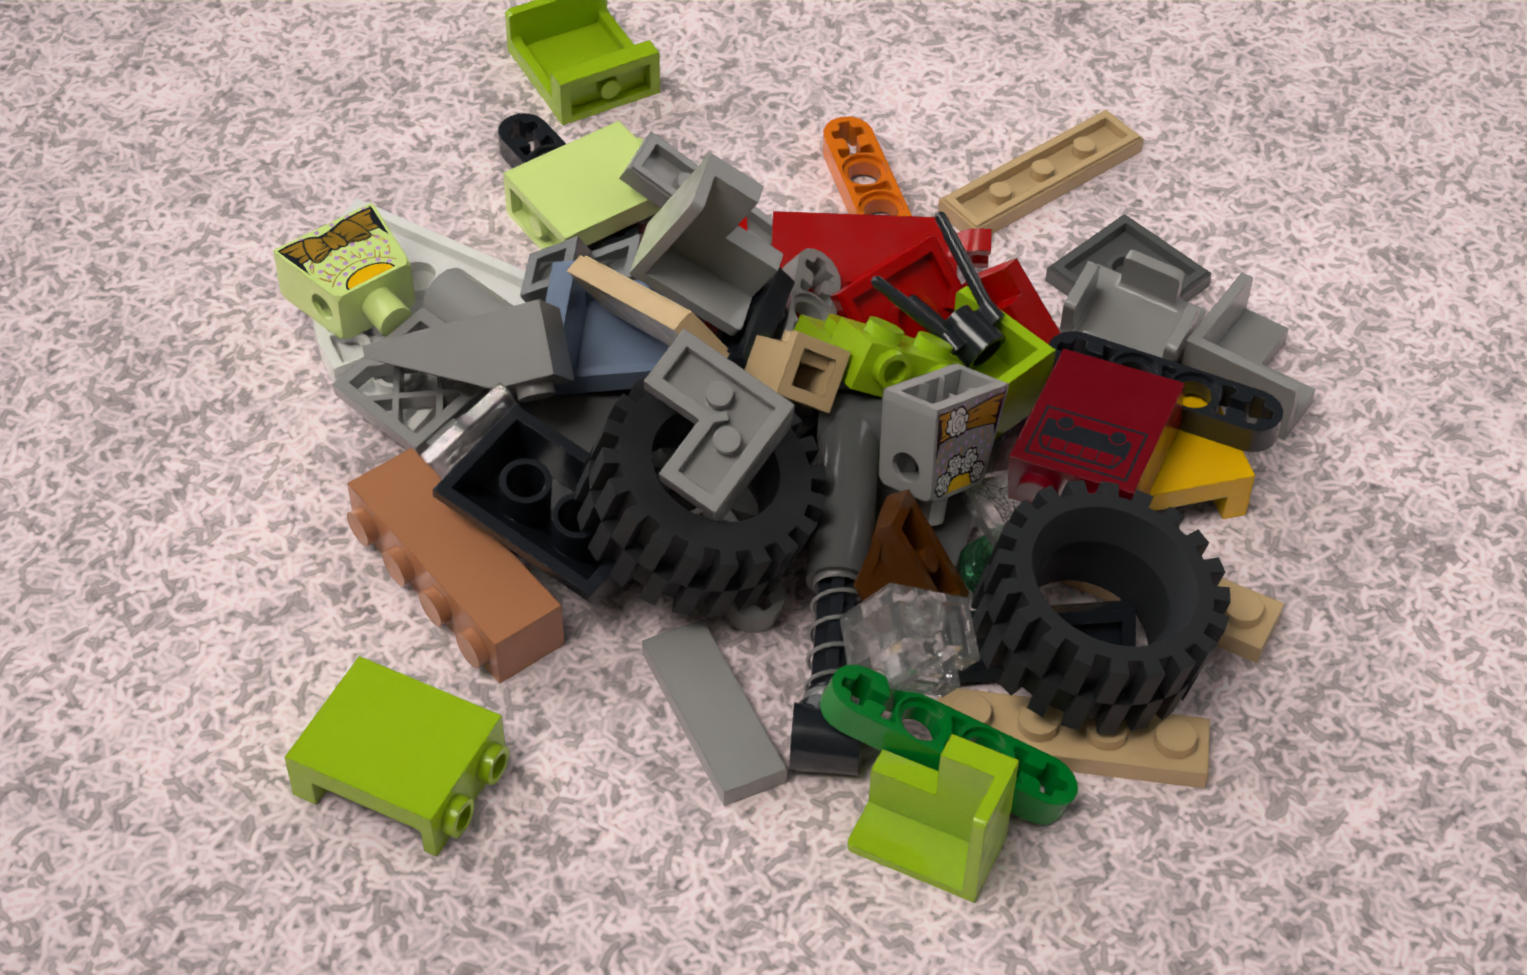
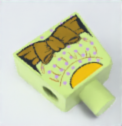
[273,203,415,339]

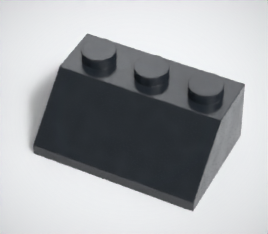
[433,404,636,603]

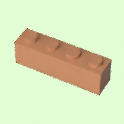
[347,448,565,684]

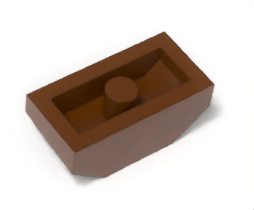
[853,489,969,638]

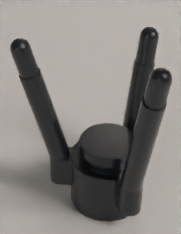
[871,211,1006,370]

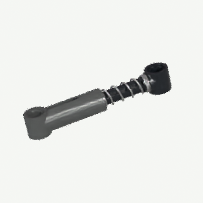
[789,389,883,776]

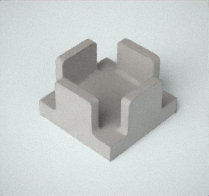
[1059,250,1207,364]

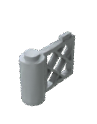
[332,267,513,457]

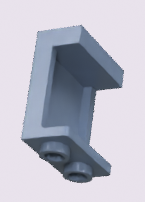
[545,260,706,395]

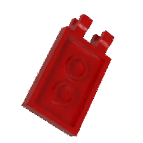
[771,211,992,319]

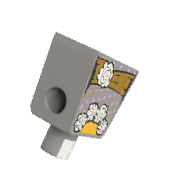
[879,363,1009,526]

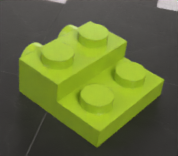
[794,314,963,398]

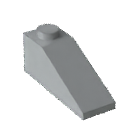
[362,299,574,402]

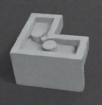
[629,152,783,336]
[1181,272,1316,440]
[644,328,795,521]

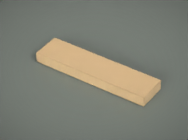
[938,110,1144,234]
[567,255,729,358]

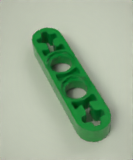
[819,665,1078,825]

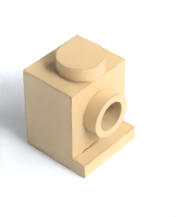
[745,330,851,413]

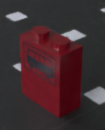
[1008,349,1185,504]

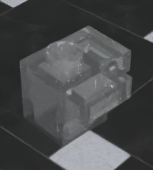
[839,583,980,697]

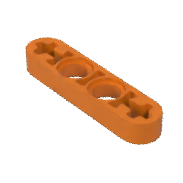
[822,116,912,216]

